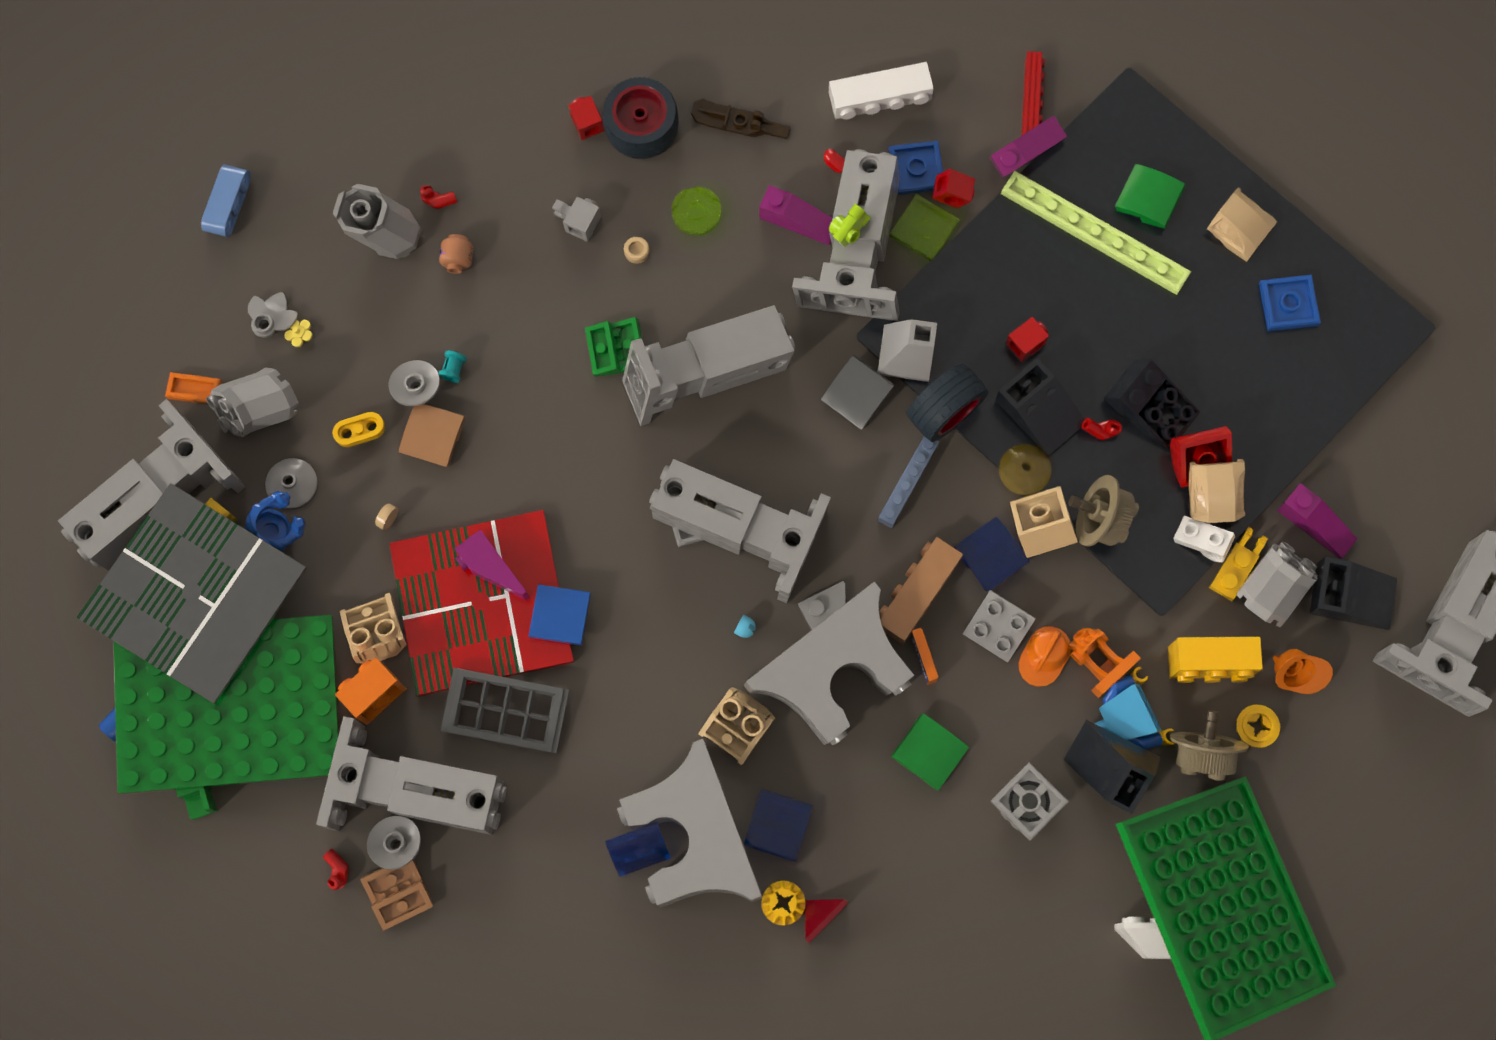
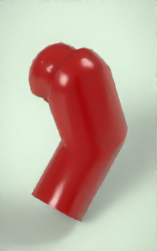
[420,185,457,209]
[323,848,349,890]

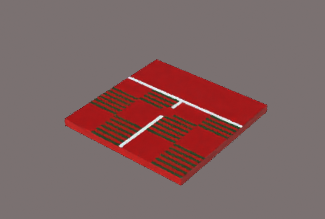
[389,510,574,697]

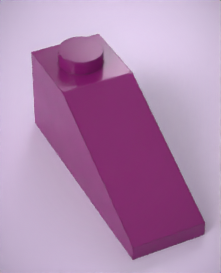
[989,116,1067,178]
[759,185,833,245]
[1277,483,1358,559]
[454,530,529,600]

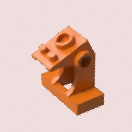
[1068,628,1141,698]

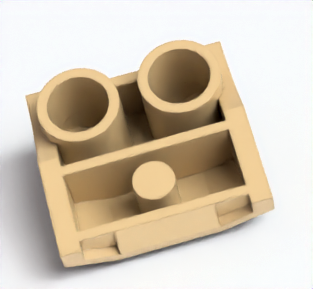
[1207,187,1277,262]
[1189,459,1245,523]
[340,593,407,664]
[698,687,776,766]

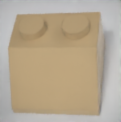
[1010,486,1078,558]

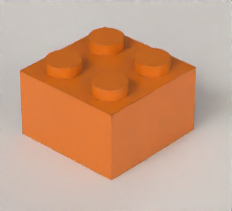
[334,657,407,725]

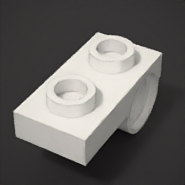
[1173,516,1235,562]

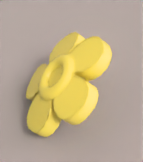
[284,320,313,347]

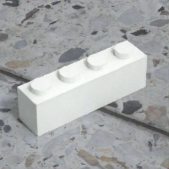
[829,62,934,119]

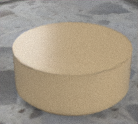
[624,237,650,264]
[375,503,398,531]

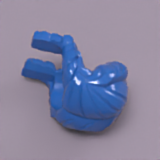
[245,491,305,552]

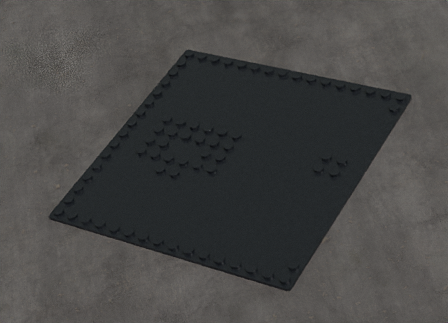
[857,68,1435,616]

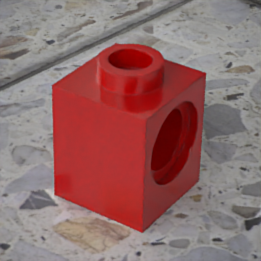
[568,95,604,140]
[932,168,975,208]
[1006,317,1049,362]

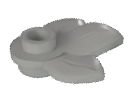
[248,292,298,338]

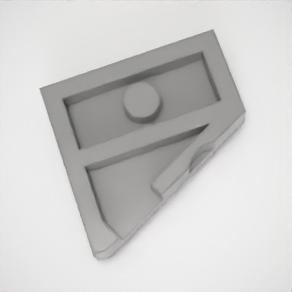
[798,581,846,630]

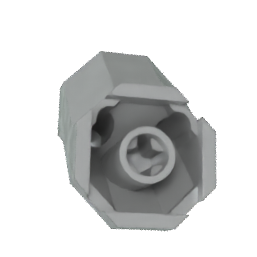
[333,184,422,259]
[206,367,299,437]
[1236,541,1318,627]

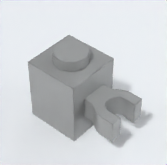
[552,197,601,242]

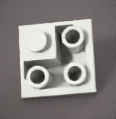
[1115,917,1171,959]

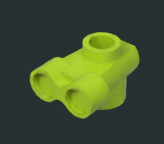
[829,204,871,247]

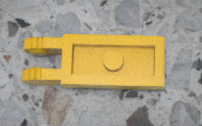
[1209,527,1268,602]

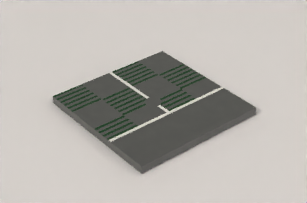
[76,483,307,704]

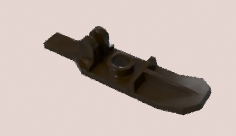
[691,99,790,139]

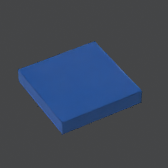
[888,140,943,195]
[1259,275,1321,331]
[529,585,591,646]

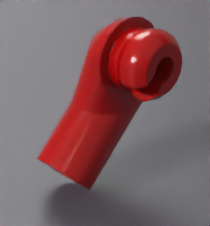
[824,149,845,173]
[1081,418,1122,440]

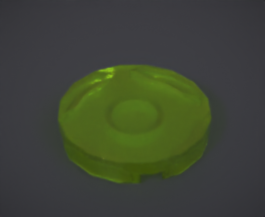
[672,186,721,236]

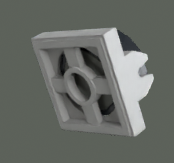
[990,762,1069,841]

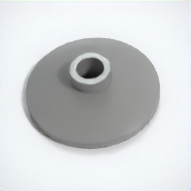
[388,360,440,406]
[265,458,318,509]
[367,816,421,870]

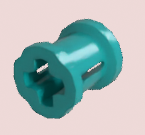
[438,350,467,383]

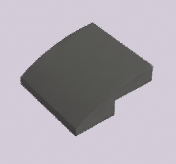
[821,355,895,430]

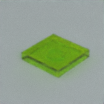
[889,194,959,261]

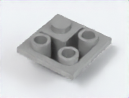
[878,319,937,382]

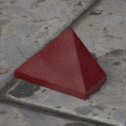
[805,899,848,943]

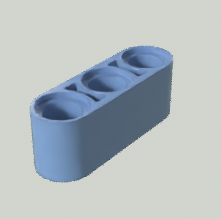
[201,164,251,237]

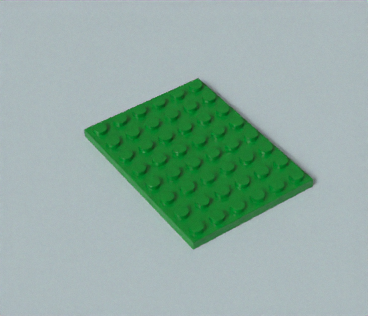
[113,615,339,794]
[1116,776,1336,1040]

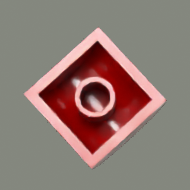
[1170,426,1232,488]

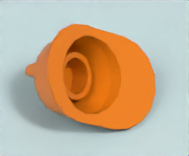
[1018,626,1071,687]
[1273,649,1333,694]

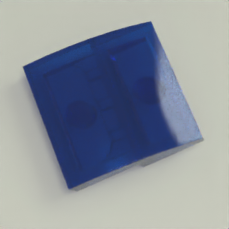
[954,517,1030,592]
[744,789,813,862]
[605,823,671,877]

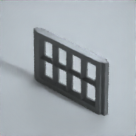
[440,668,570,753]

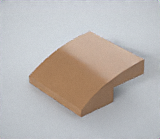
[398,403,465,467]
[360,859,434,931]

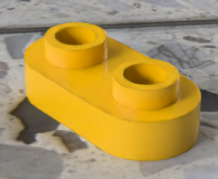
[333,412,385,447]

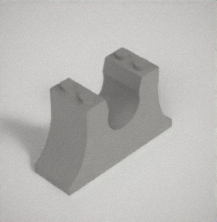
[743,582,914,746]
[617,739,762,908]

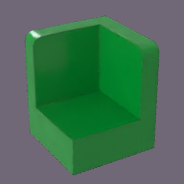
[176,786,217,820]

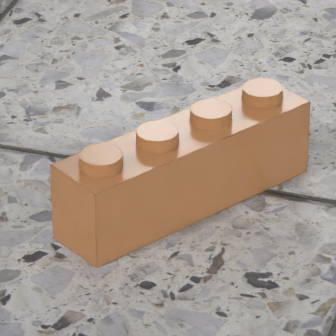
[879,537,963,645]

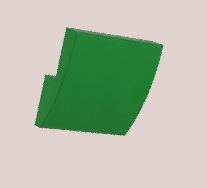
[1115,164,1186,228]
[585,317,643,377]
[891,713,969,791]

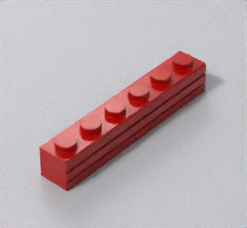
[1021,51,1045,136]

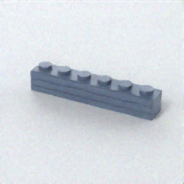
[878,436,939,528]

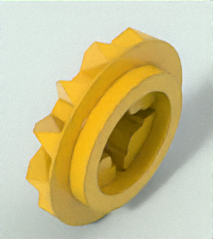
[1236,705,1280,748]
[761,880,805,925]

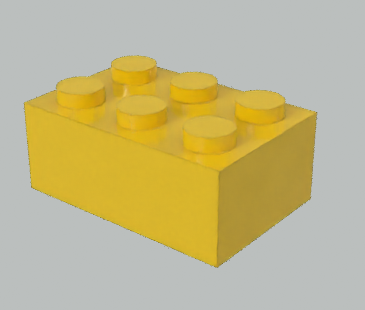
[1168,637,1263,683]

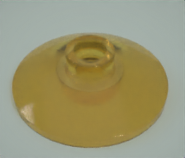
[999,444,1051,495]

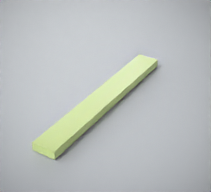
[1001,171,1191,295]

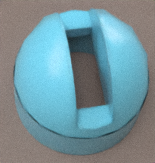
[734,615,756,638]

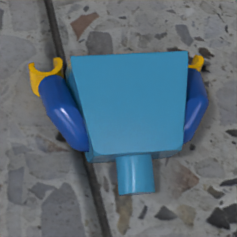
[1094,667,1175,750]

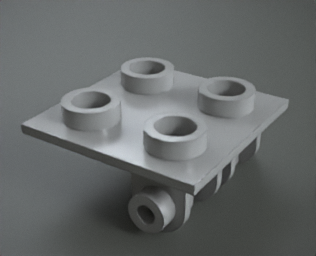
[963,590,1036,662]

